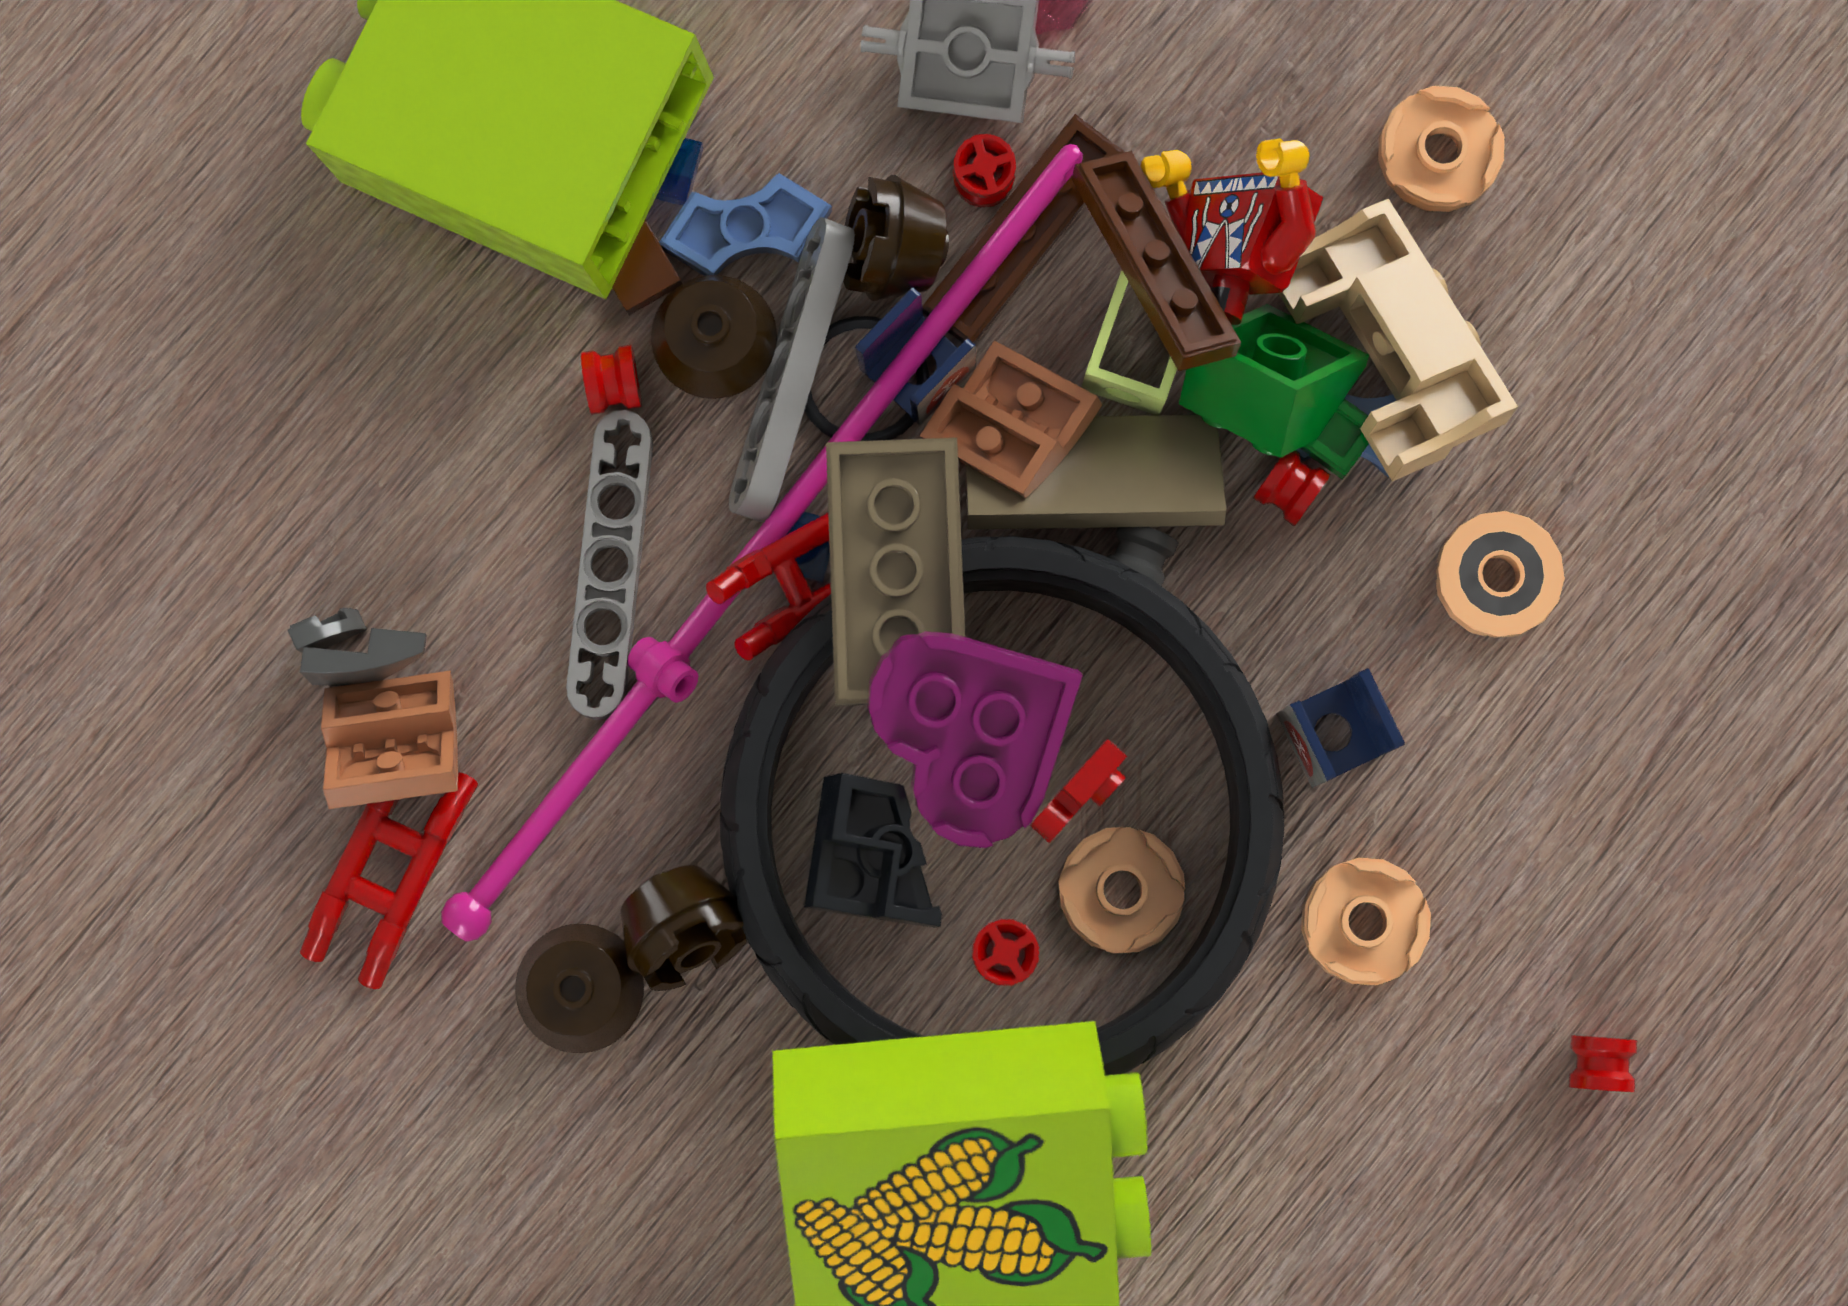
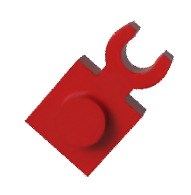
[1029,739,1128,843]

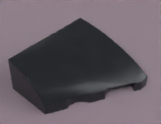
[804,773,942,927]

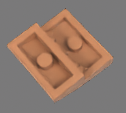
[920,340,1103,498]
[321,671,458,809]

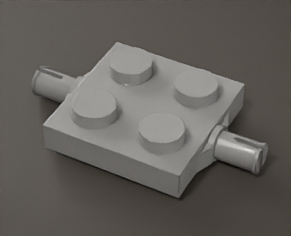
[861,0,1075,123]

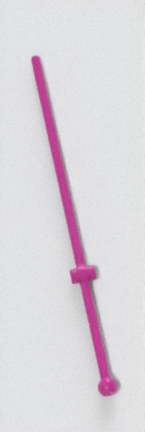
[441,144,1083,942]

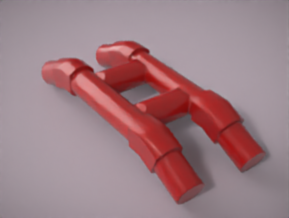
[706,513,831,661]
[300,772,478,989]

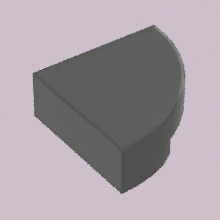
[287,608,367,653]

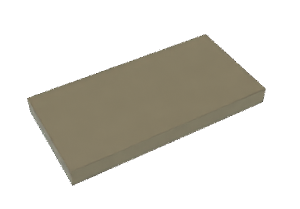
[966,415,1227,530]
[826,438,965,706]

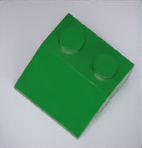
[1179,304,1369,458]

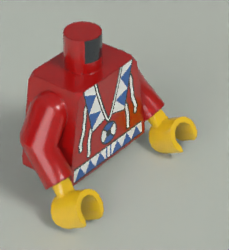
[1140,138,1323,325]

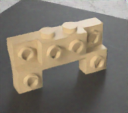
[1278,199,1518,482]

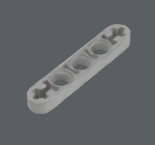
[729,217,855,522]
[566,410,653,720]

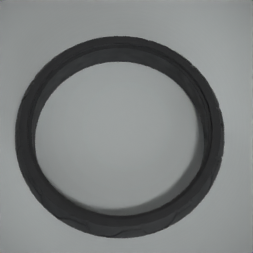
[720,536,1284,1075]

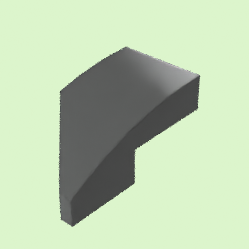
[300,628,427,686]

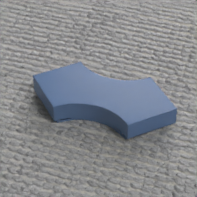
[659,173,832,276]

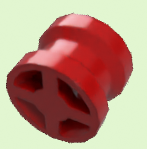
[953,134,1016,208]
[581,344,642,415]
[1253,450,1331,526]
[972,919,1039,986]
[1569,1035,1637,1092]

